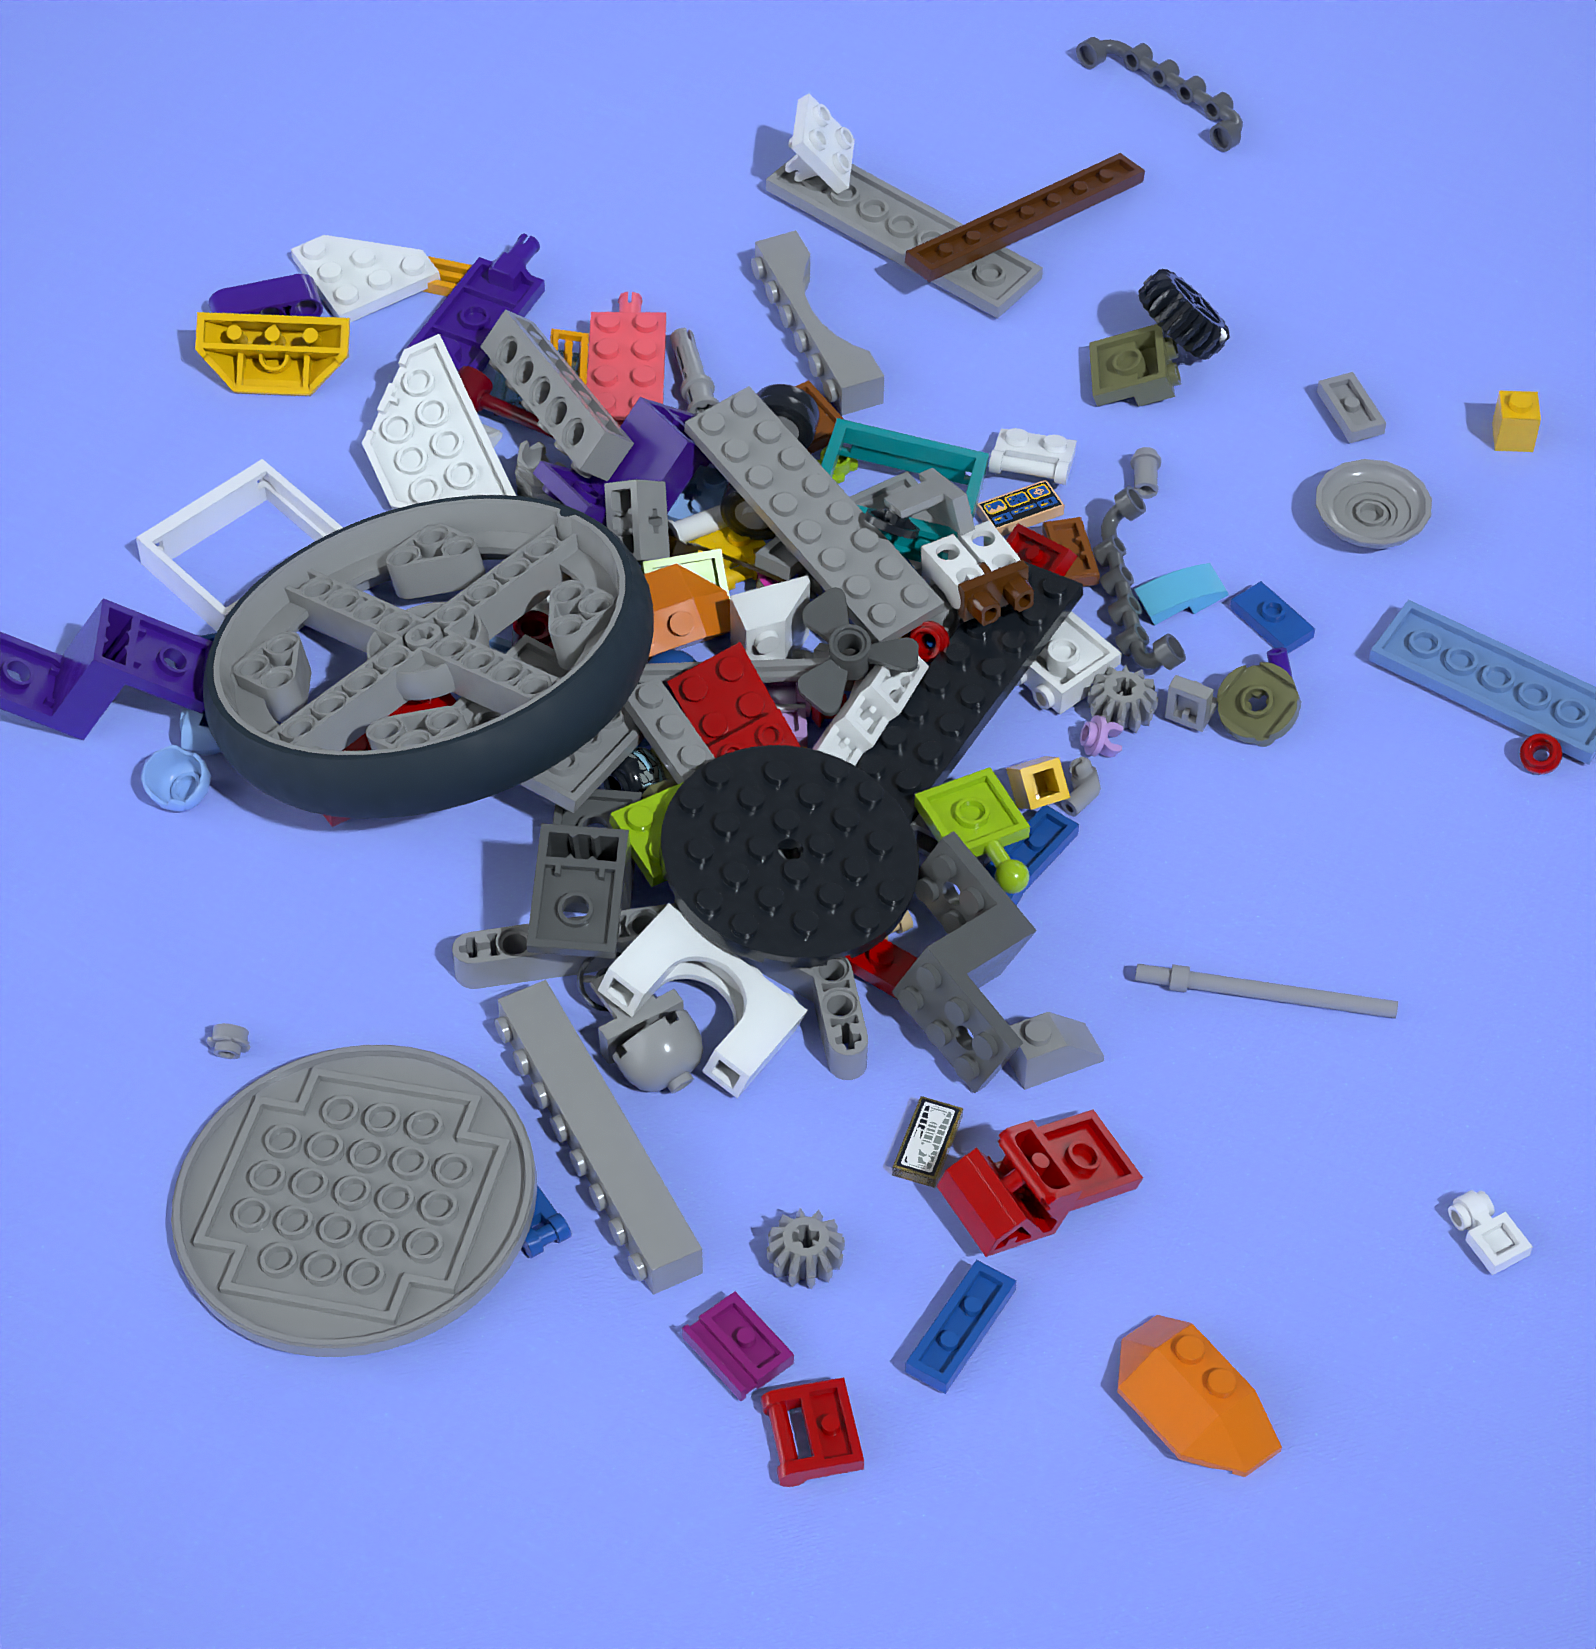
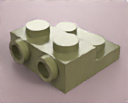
[1089,324,1181,407]

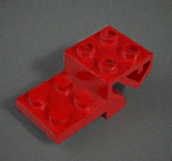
[667,642,801,758]
[937,1109,1143,1257]

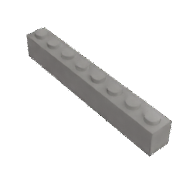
[495,980,703,1295]

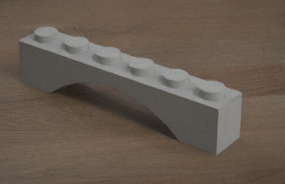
[751,230,884,416]

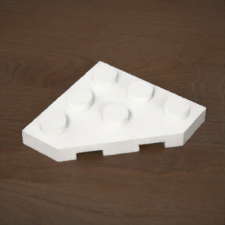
[291,235,441,323]

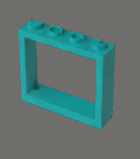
[821,418,989,562]

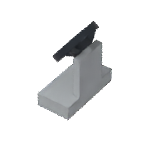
[864,468,975,539]
[577,952,684,1065]

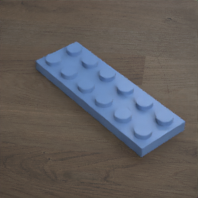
[1369,599,1596,765]

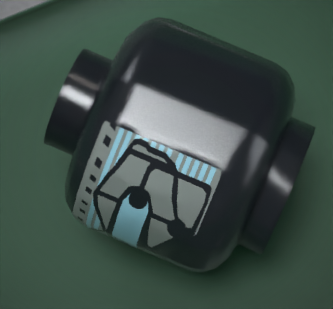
[603,747,666,799]

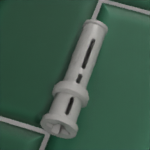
[670,328,719,415]

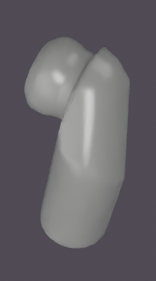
[1061,757,1101,817]

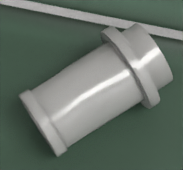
[1130,447,1161,499]

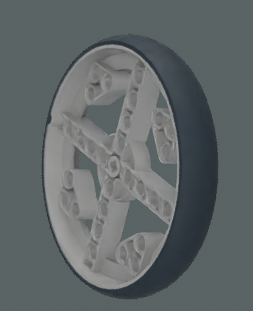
[203,495,654,819]

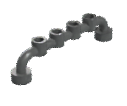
[1076,37,1243,152]
[1093,486,1186,670]

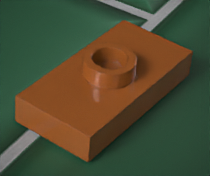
[1042,517,1100,586]

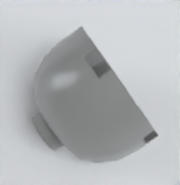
[612,1010,703,1094]

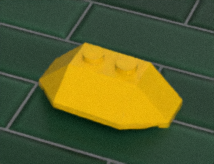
[195,312,351,396]

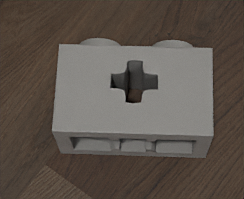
[604,479,670,565]

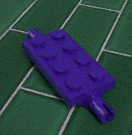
[407,233,545,372]

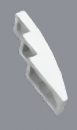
[813,656,929,765]

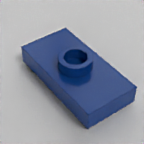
[1230,581,1315,654]

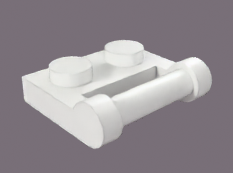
[989,428,1077,485]

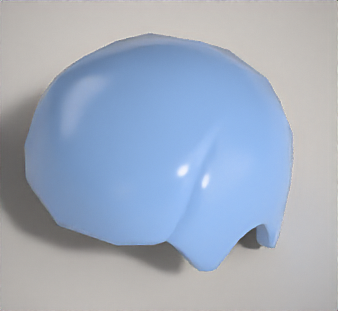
[141,745,211,812]

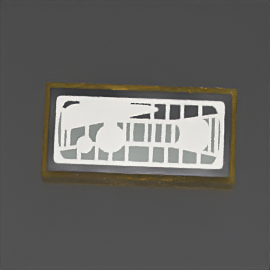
[892,1096,963,1188]

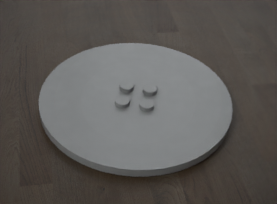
[171,1045,537,1357]

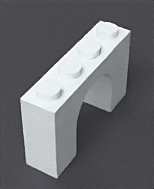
[598,903,808,1098]

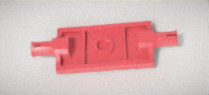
[587,292,667,426]

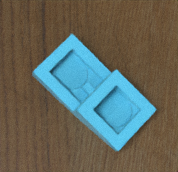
[1134,563,1229,626]

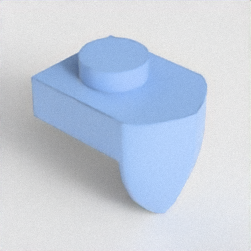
[180,707,221,755]

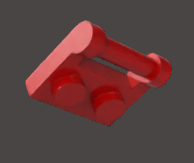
[761,1377,864,1487]

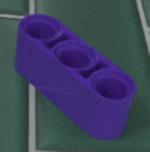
[209,274,323,317]

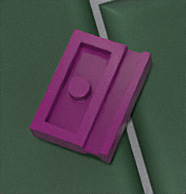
[682,1291,794,1401]

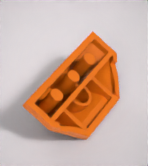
[644,563,730,661]
[1117,1315,1282,1477]

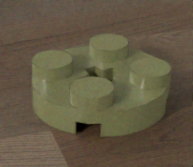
[1217,662,1301,747]

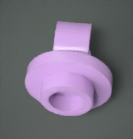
[1080,715,1123,757]

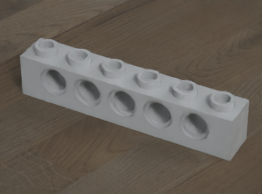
[480,309,634,481]

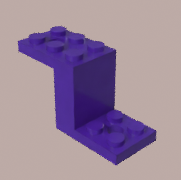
[533,397,714,527]
[0,598,213,741]

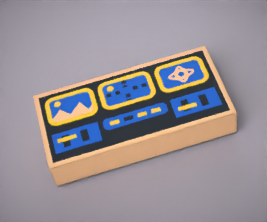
[976,480,1065,536]

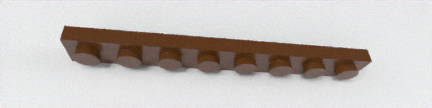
[904,153,1145,282]

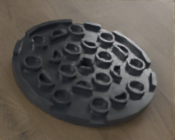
[659,745,919,967]

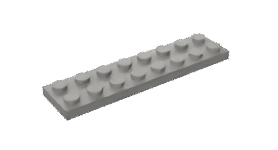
[766,156,1043,319]
[684,386,944,644]

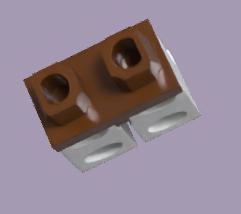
[921,520,1034,626]

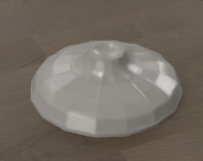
[1316,459,1432,549]

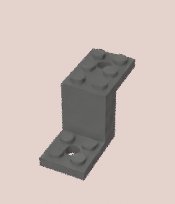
[526,789,642,959]
[892,831,1037,1093]

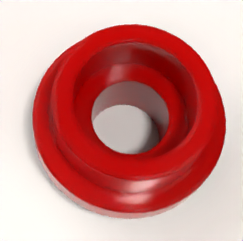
[909,621,949,662]
[1520,733,1562,775]

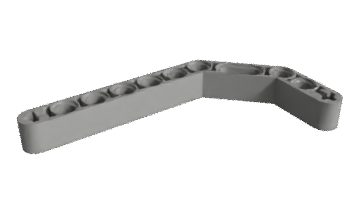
[452,903,868,1080]

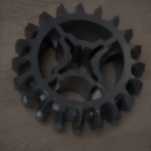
[1138,268,1230,360]

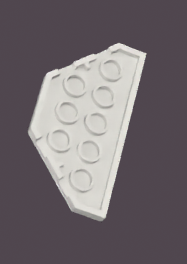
[362,334,516,510]

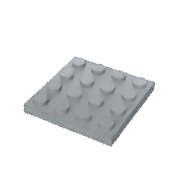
[453,634,645,813]

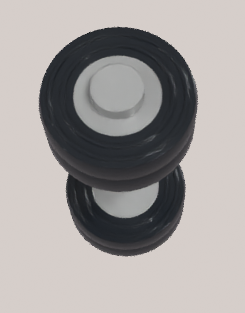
[720,384,820,540]

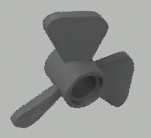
[798,587,919,716]

